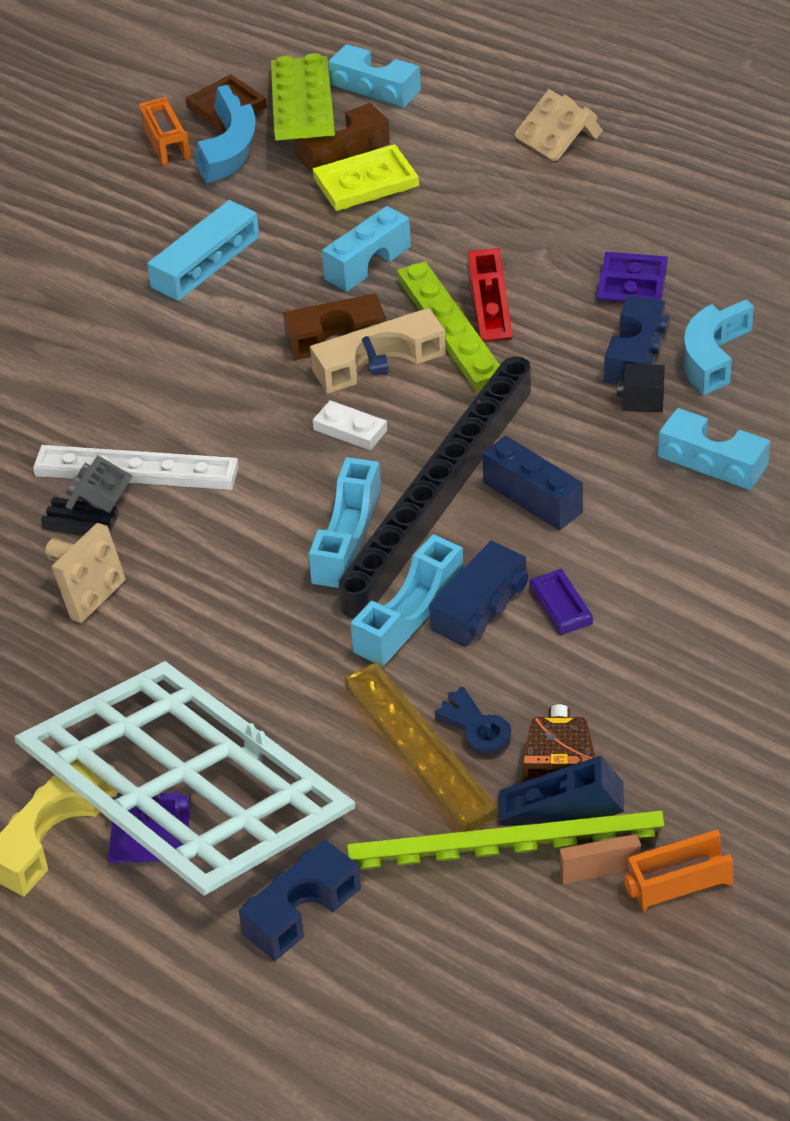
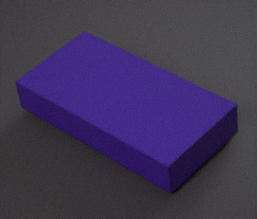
[529,568,593,636]

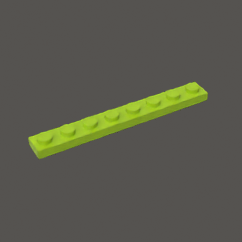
[347,811,664,870]

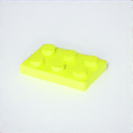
[313,144,419,211]

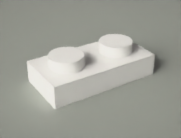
[313,400,387,451]

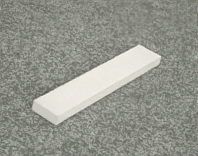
[33,445,239,490]

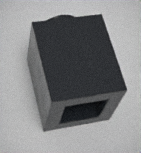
[617,364,665,412]

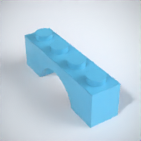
[309,457,381,588]
[350,534,464,667]

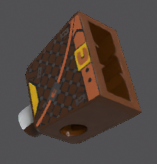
[522,704,595,782]

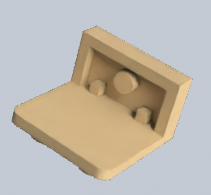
[515,89,603,161]

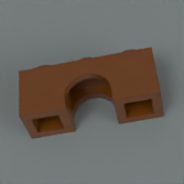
[295,103,390,173]
[283,293,386,361]

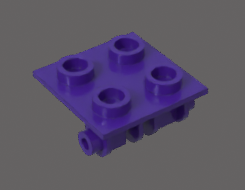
[108,791,191,863]

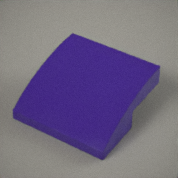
[597,252,668,303]

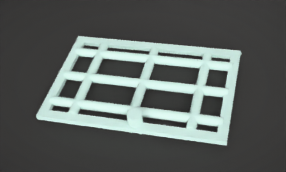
[15,661,356,896]

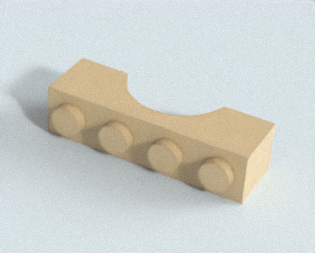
[310,308,446,394]

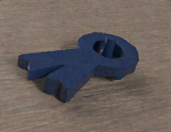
[434,687,511,755]

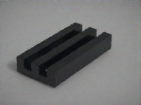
[41,497,119,535]

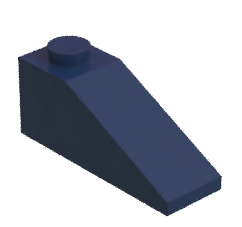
[499,755,624,825]

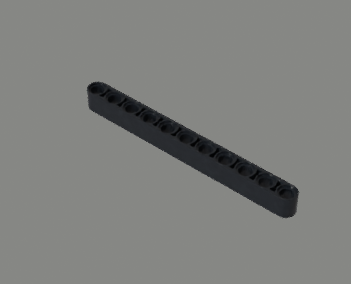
[339,356,531,619]

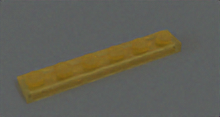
[345,663,498,832]

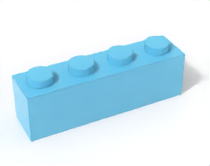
[147,200,260,301]

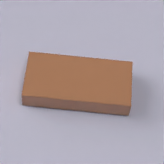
[560,834,641,884]

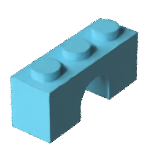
[328,44,421,108]
[322,206,411,292]
[658,408,770,491]

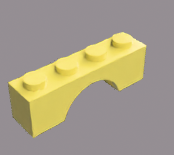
[0,759,118,897]

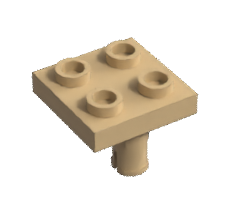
[45,523,126,623]

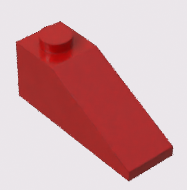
[467,248,513,342]

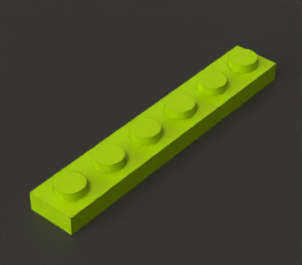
[397,261,500,392]

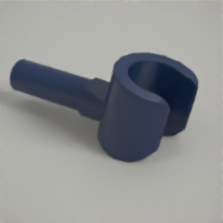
[362,336,388,375]

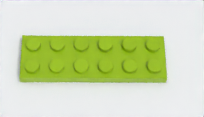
[271,53,335,140]

